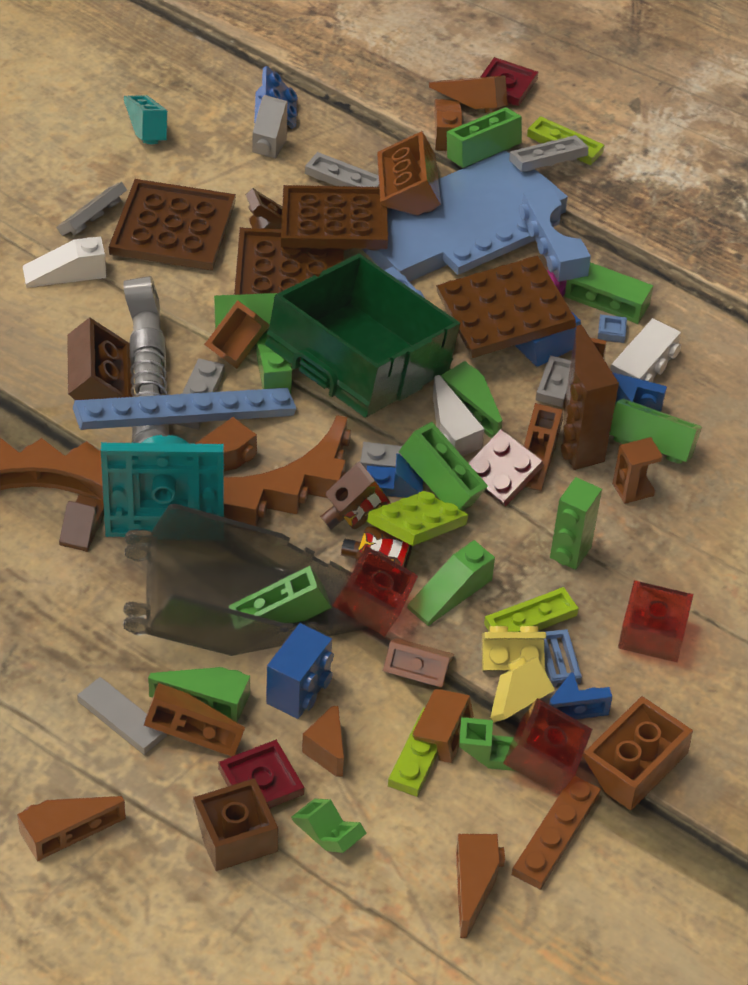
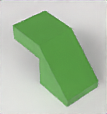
[459,717,523,771]
[291,798,367,853]

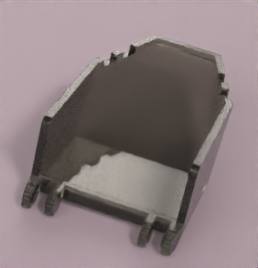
[123,504,367,656]

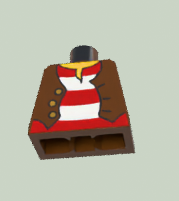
[320,461,391,530]
[341,526,413,592]

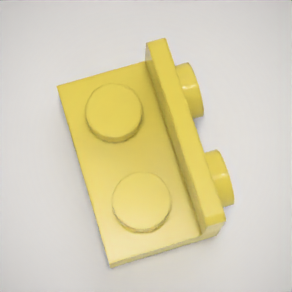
[482,626,546,671]

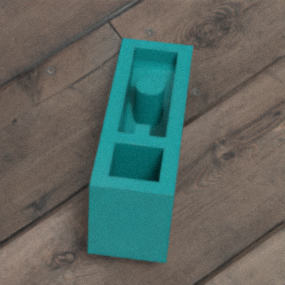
[124,95,168,144]

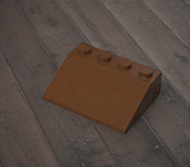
[561,325,619,470]

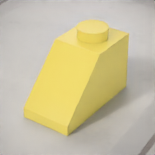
[490,656,555,723]

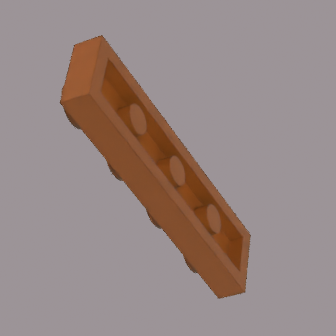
[511,775,601,890]

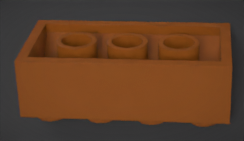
[377,131,441,215]

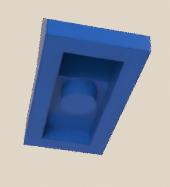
[613,373,667,412]
[366,453,423,498]
[547,672,612,723]

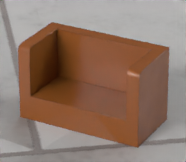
[204,300,270,369]
[612,437,662,504]

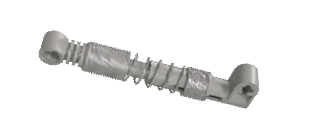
[124,276,169,443]

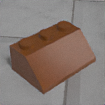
[583,696,693,811]

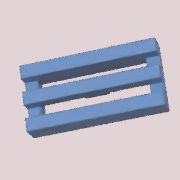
[544,629,582,687]

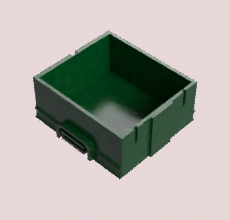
[264,253,461,418]

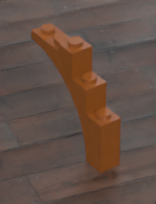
[224,415,351,529]
[0,438,103,500]

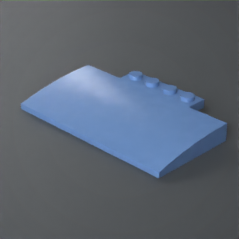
[362,151,568,282]

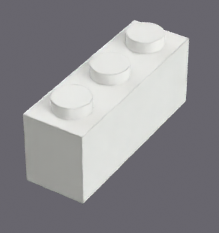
[610,318,681,382]

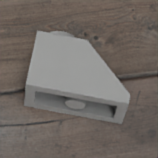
[252,95,288,159]

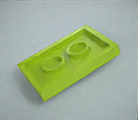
[367,491,469,546]

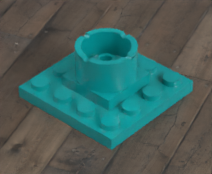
[101,435,224,538]

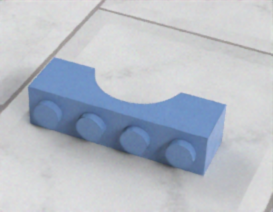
[519,187,591,282]

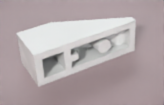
[23,236,106,288]
[433,375,484,456]

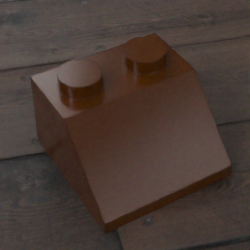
[193,778,278,871]

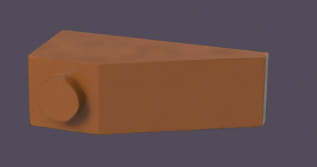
[429,76,508,113]
[434,99,462,151]
[524,403,563,491]
[195,417,257,472]
[144,683,245,757]
[17,796,126,862]
[456,834,505,938]

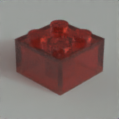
[332,545,418,636]
[618,580,694,663]
[503,698,593,795]

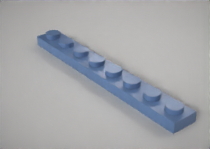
[73,388,296,430]

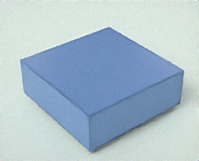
[597,314,627,343]

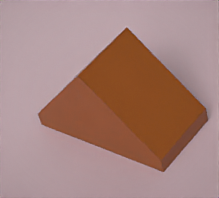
[302,706,344,777]

